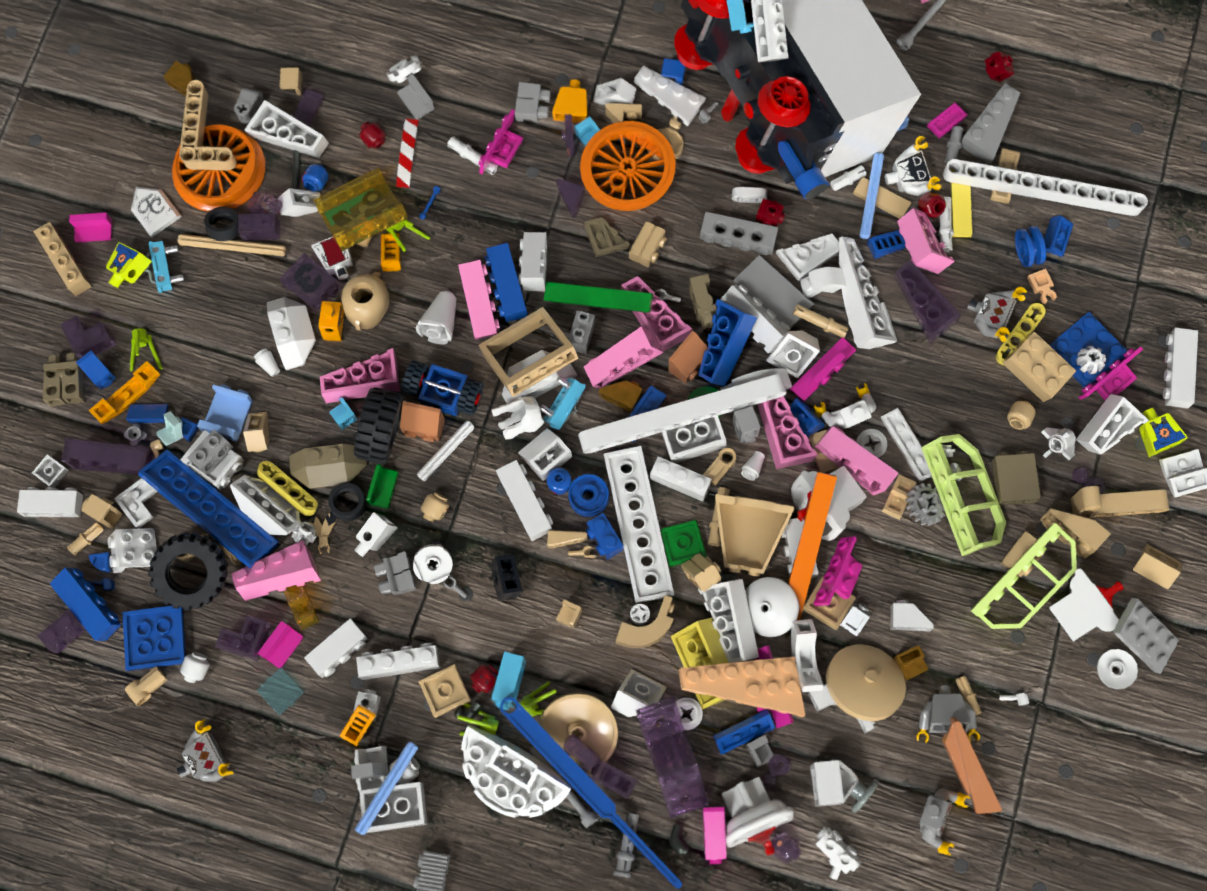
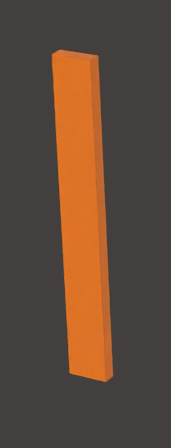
[788,472,837,620]

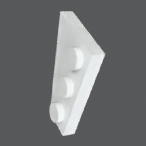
[776,234,839,281]

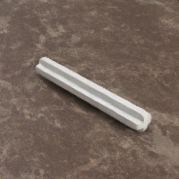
[417,420,474,481]

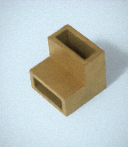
[893,645,929,681]

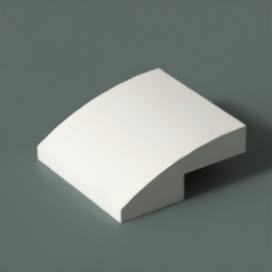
[1159,449,1207,497]

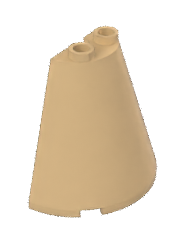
[715,494,794,576]

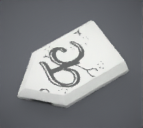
[131,186,182,238]

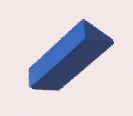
[1044,215,1073,257]
[790,398,825,437]
[126,404,169,423]

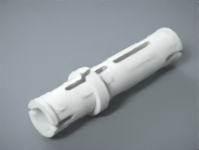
[447,136,498,175]
[938,197,954,252]

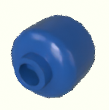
[302,164,329,192]
[546,468,572,495]

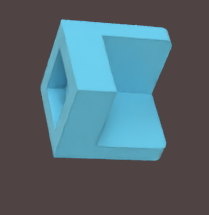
[575,116,600,147]
[330,397,358,430]

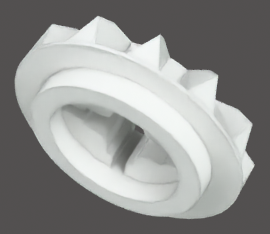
[856,429,887,458]
[671,698,703,730]

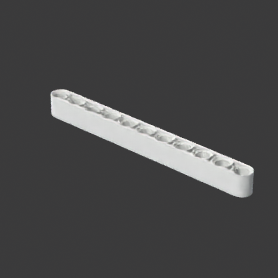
[943,159,1148,216]
[578,374,787,454]

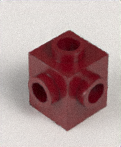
[984,51,1015,83]
[755,198,785,227]

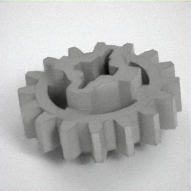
[905,483,945,526]

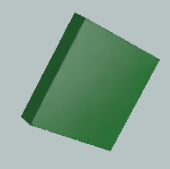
[660,519,707,567]

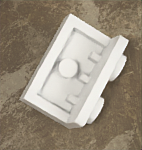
[354,746,388,790]

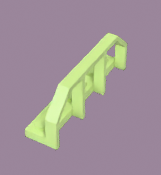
[921,434,1006,556]
[971,522,1077,629]

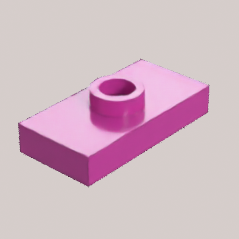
[927,103,967,139]

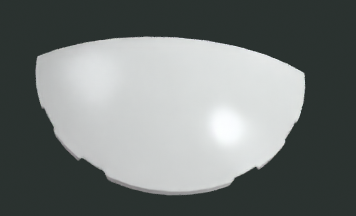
[461,725,572,818]

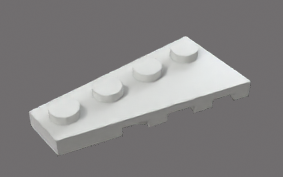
[634,66,706,127]

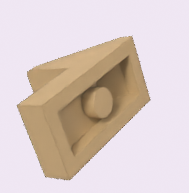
[605,103,642,123]

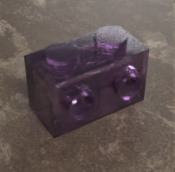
[38,609,86,654]

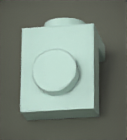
[157,411,183,446]

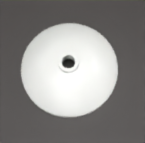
[745,577,799,637]

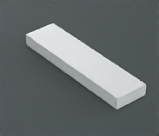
[881,408,932,483]

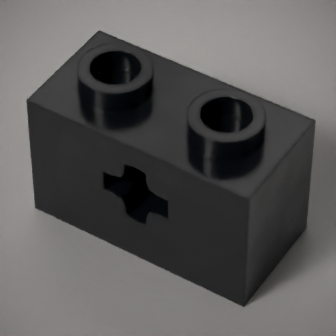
[490,554,522,601]

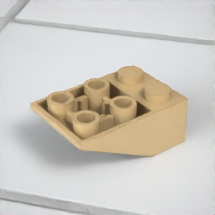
[1040,509,1110,559]

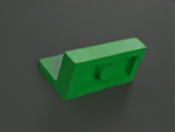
[366,464,399,509]

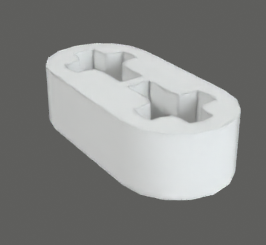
[732,187,767,203]

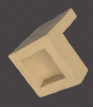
[280,68,302,95]
[556,600,582,629]

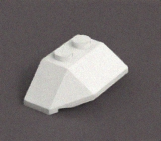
[267,297,316,370]
[502,350,577,403]
[230,475,301,535]

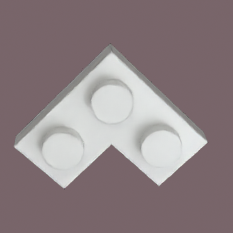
[114,478,158,529]

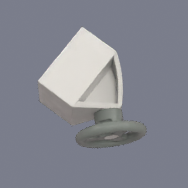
[810,760,879,813]

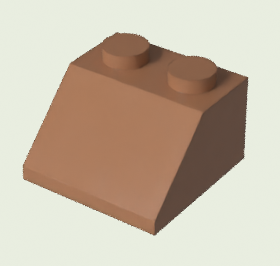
[668,331,708,384]
[400,401,445,442]

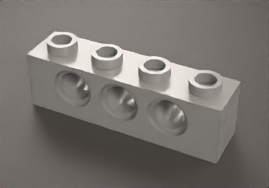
[700,212,778,255]

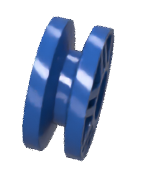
[1015,226,1046,267]
[568,474,609,517]

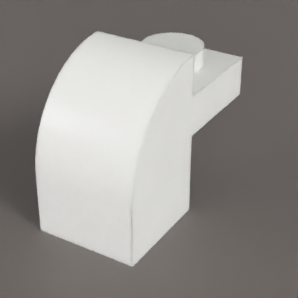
[800,267,846,298]

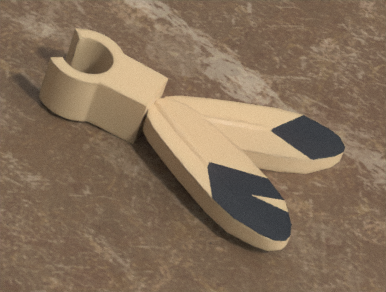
[307,512,337,554]

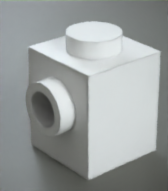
[353,689,381,721]

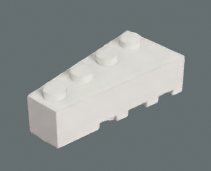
[245,101,329,158]
[721,284,790,353]
[698,579,759,663]

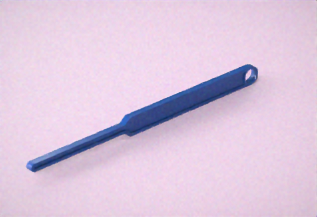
[500,697,682,888]

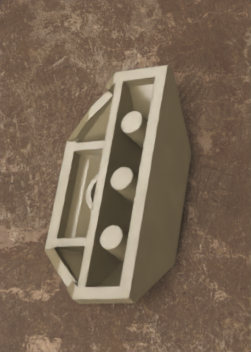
[289,444,367,489]

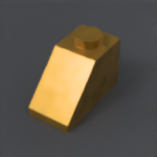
[163,61,197,97]
[598,380,643,413]

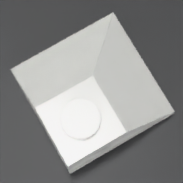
[766,330,820,378]
[611,669,667,717]

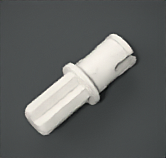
[830,165,866,191]

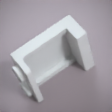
[181,430,244,490]

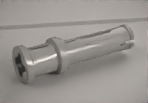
[613,813,639,878]

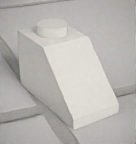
[593,78,636,105]
[277,188,323,217]
[890,600,934,632]

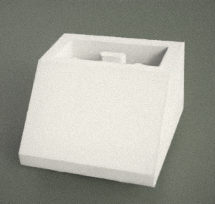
[518,429,572,481]

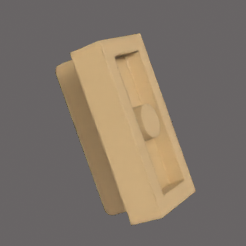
[1133,544,1182,589]

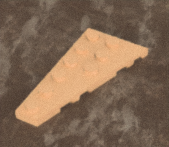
[678,656,805,718]

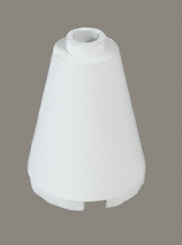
[416,291,457,344]

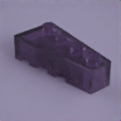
[895,260,961,344]
[62,438,153,475]

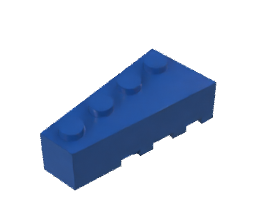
[699,299,757,386]

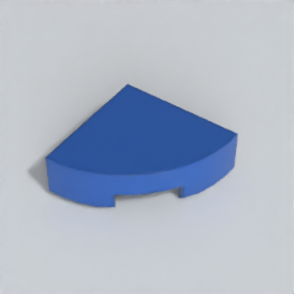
[181,417,198,442]
[89,552,111,572]

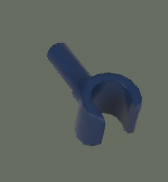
[87,578,115,591]

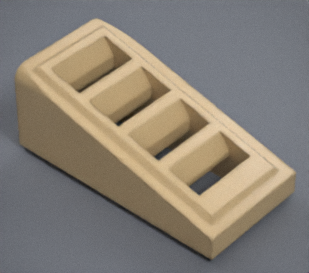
[547,530,588,549]

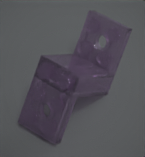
[636,697,709,818]

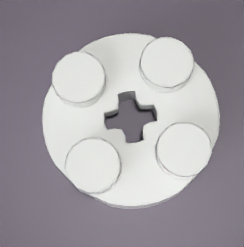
[386,56,422,83]
[413,544,453,584]

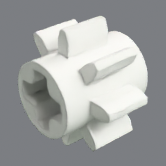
[292,522,317,546]

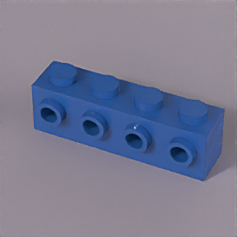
[484,243,528,322]
[49,567,122,641]

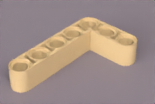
[179,80,237,170]
[1071,486,1170,518]

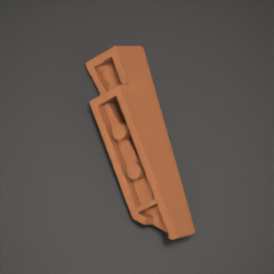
[942,716,1002,814]

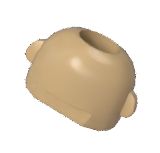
[341,272,389,331]

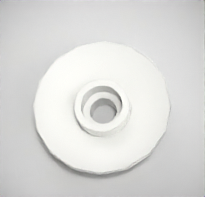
[1097,649,1138,689]

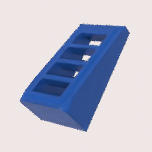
[867,230,906,259]

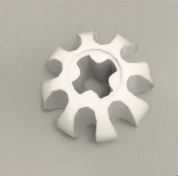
[1076,346,1106,374]

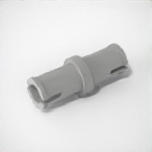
[945,126,964,163]

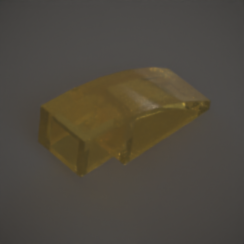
[283,585,320,631]

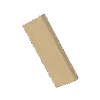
[990,148,1020,204]
[853,177,911,219]

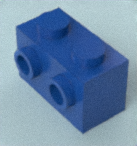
[586,513,624,560]

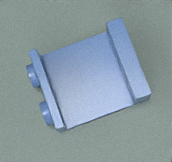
[197,384,253,442]

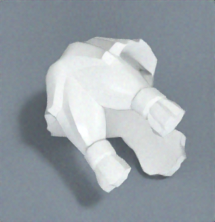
[491,396,545,439]

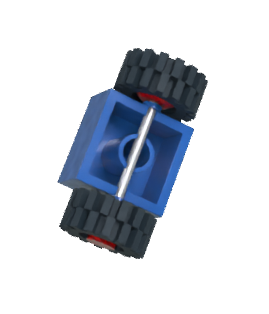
[402,360,484,417]

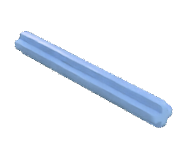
[860,153,884,239]
[355,742,418,835]

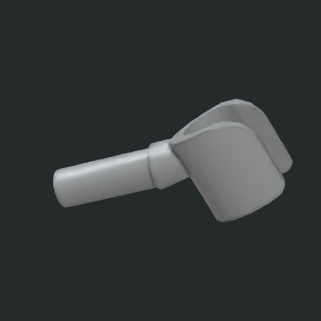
[699,102,718,124]
[443,575,467,598]

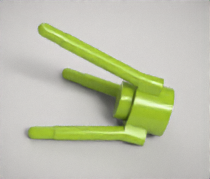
[386,218,430,251]
[130,328,163,372]
[519,681,557,717]
[457,703,499,736]

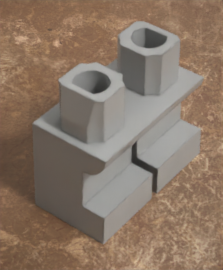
[515,82,551,122]
[568,311,596,354]
[374,552,417,596]

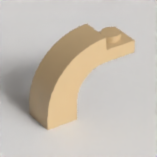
[616,595,675,648]

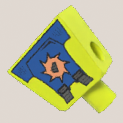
[106,242,152,288]
[1139,408,1188,457]

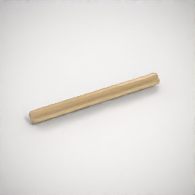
[177,234,286,256]

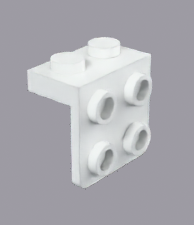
[108,528,157,573]

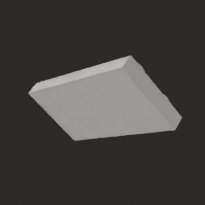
[733,255,814,329]
[1113,598,1179,674]

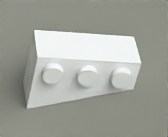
[519,232,547,291]
[1076,394,1149,454]

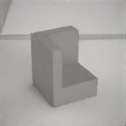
[746,735,774,768]

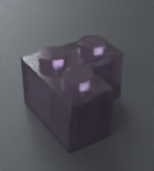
[60,316,117,359]
[215,615,271,662]

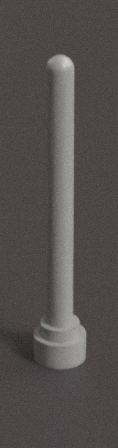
[897,0,946,50]
[530,747,599,829]

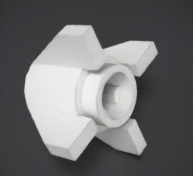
[1041,427,1076,461]

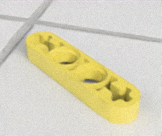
[996,303,1045,365]
[257,461,318,516]

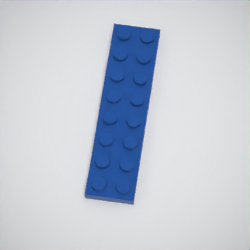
[139,449,279,569]

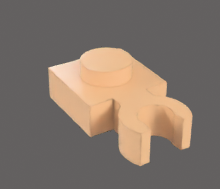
[1027,269,1057,304]

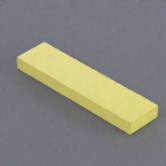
[950,169,972,237]

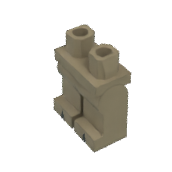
[689,274,717,332]
[43,353,85,406]

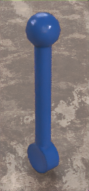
[419,186,441,219]

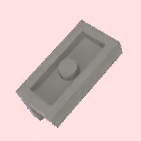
[397,74,434,119]

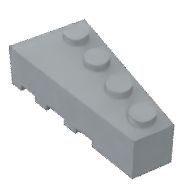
[961,83,1020,166]

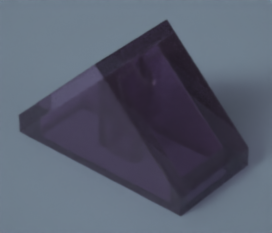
[556,179,585,218]

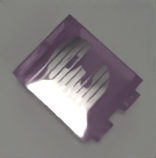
[279,253,340,313]

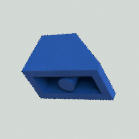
[76,351,116,390]

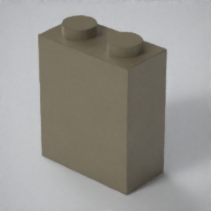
[992,451,1041,506]

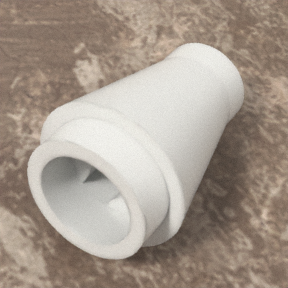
[254,348,281,377]
[741,451,765,481]

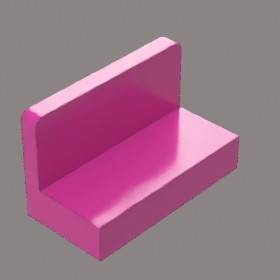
[70,213,112,242]
[258,621,304,669]

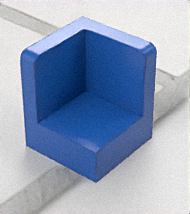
[661,58,685,85]

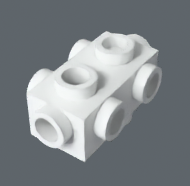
[816,827,861,880]

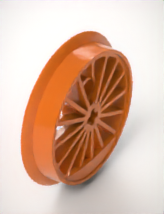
[580,121,676,211]
[172,125,265,212]

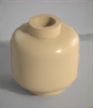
[1007,401,1036,430]

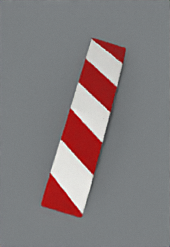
[396,119,419,188]

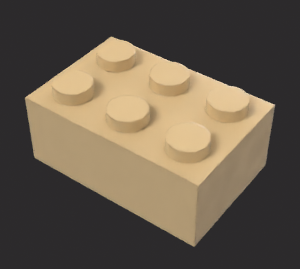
[1002,332,1076,402]

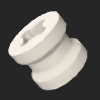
[630,604,650,626]

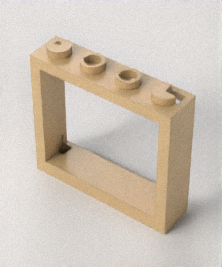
[479,307,578,397]

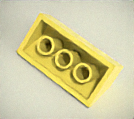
[671,618,729,710]

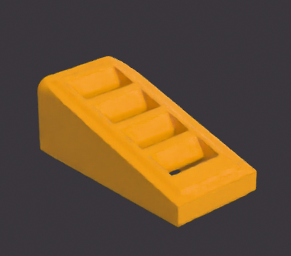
[381,233,401,272]
[340,704,376,746]

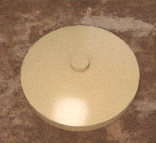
[826,644,906,721]
[538,693,618,773]

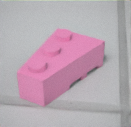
[897,208,955,274]

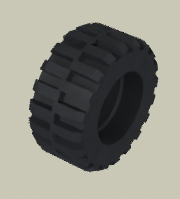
[354,387,403,464]
[148,532,228,610]

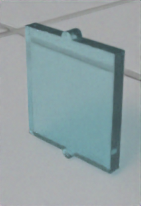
[256,668,304,716]

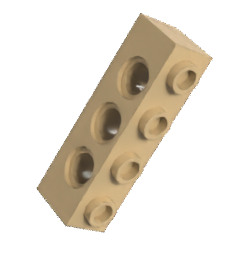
[34,222,91,297]

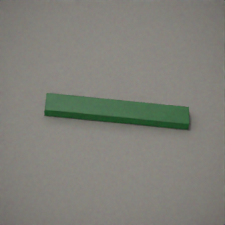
[544,282,653,313]

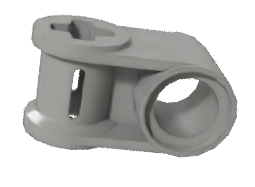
[234,87,263,124]

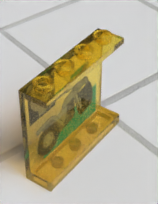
[313,167,408,251]

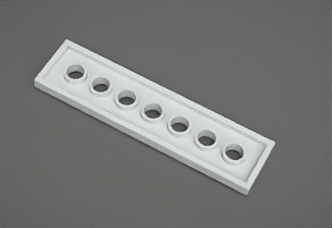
[604,446,674,604]

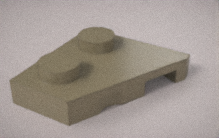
[584,217,630,257]

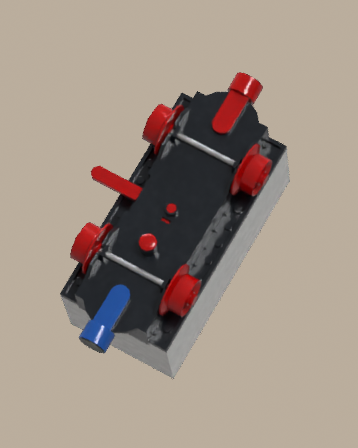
[674,0,921,200]

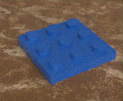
[1049,312,1127,387]
[122,605,186,671]

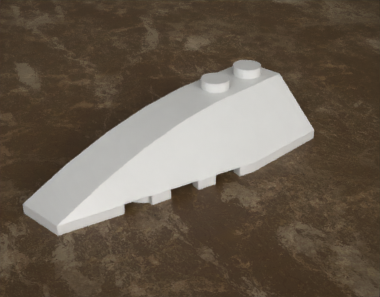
[839,236,897,349]

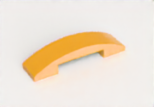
[88,361,160,424]

